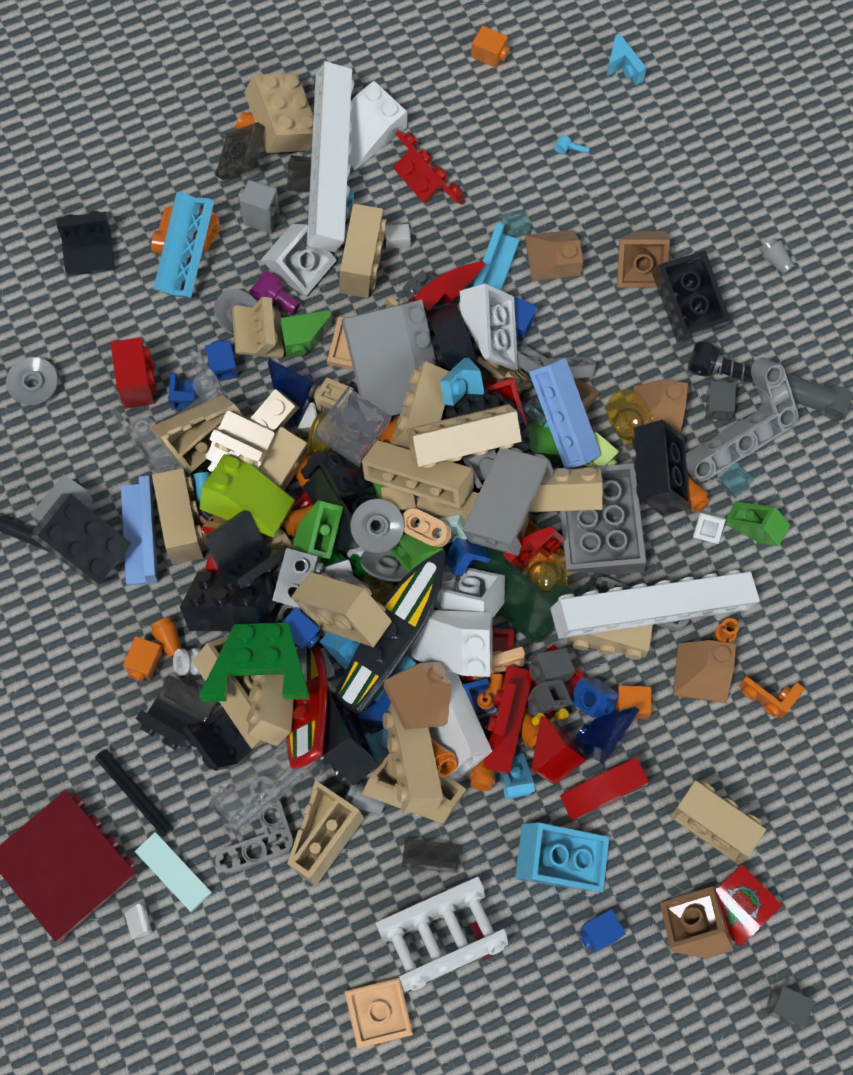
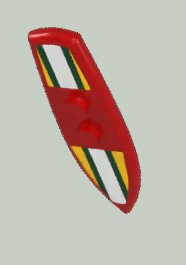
[286,643,328,769]

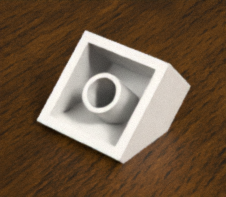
[261,224,337,296]

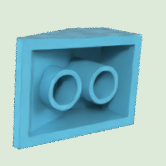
[515,823,609,892]

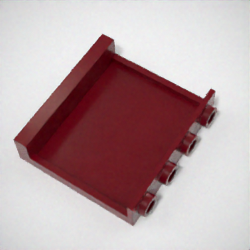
[0,790,139,945]

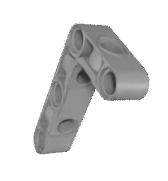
[686,357,799,481]

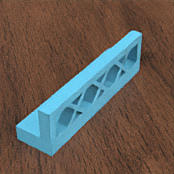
[153,192,214,298]
[473,222,520,291]

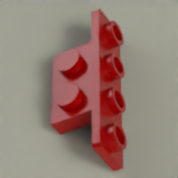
[392,130,466,205]
[483,665,532,774]

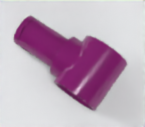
[250,271,301,315]

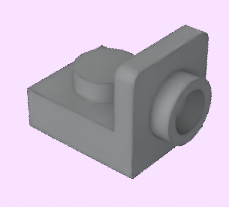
[463,448,497,489]

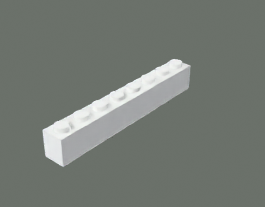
[307,61,354,252]
[550,570,760,639]

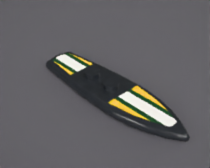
[334,550,446,714]

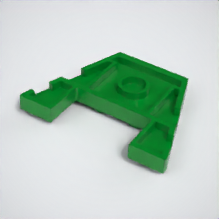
[199,623,309,702]

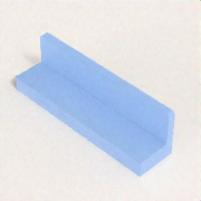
[529,358,601,469]
[121,476,158,586]

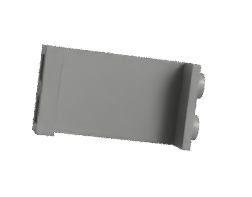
[463,448,554,556]

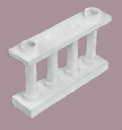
[376,877,508,992]

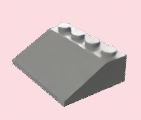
[341,300,437,422]
[560,463,646,574]

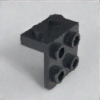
[56,211,115,276]
[300,449,376,498]
[205,510,283,589]
[135,679,214,751]
[183,706,261,771]

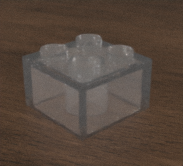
[316,387,392,467]

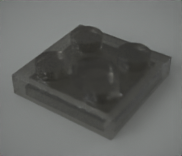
[215,122,265,180]

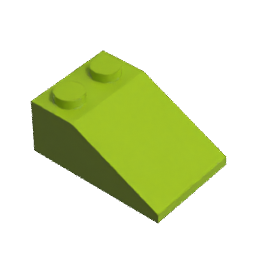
[200,454,295,537]

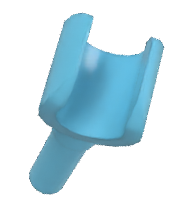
[554,135,590,154]

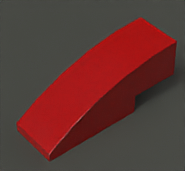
[408,261,486,313]
[560,757,649,821]

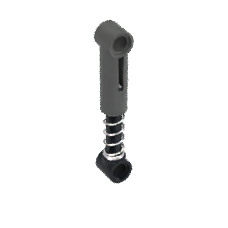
[687,342,853,421]

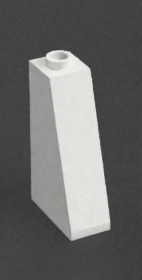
[429,669,492,779]

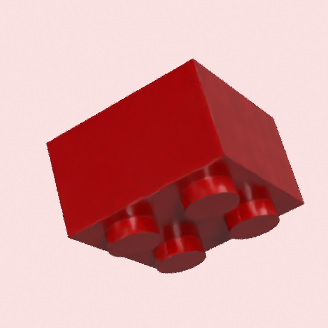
[110,337,158,409]

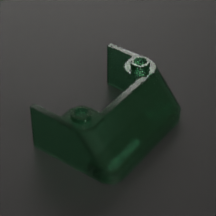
[471,546,597,643]

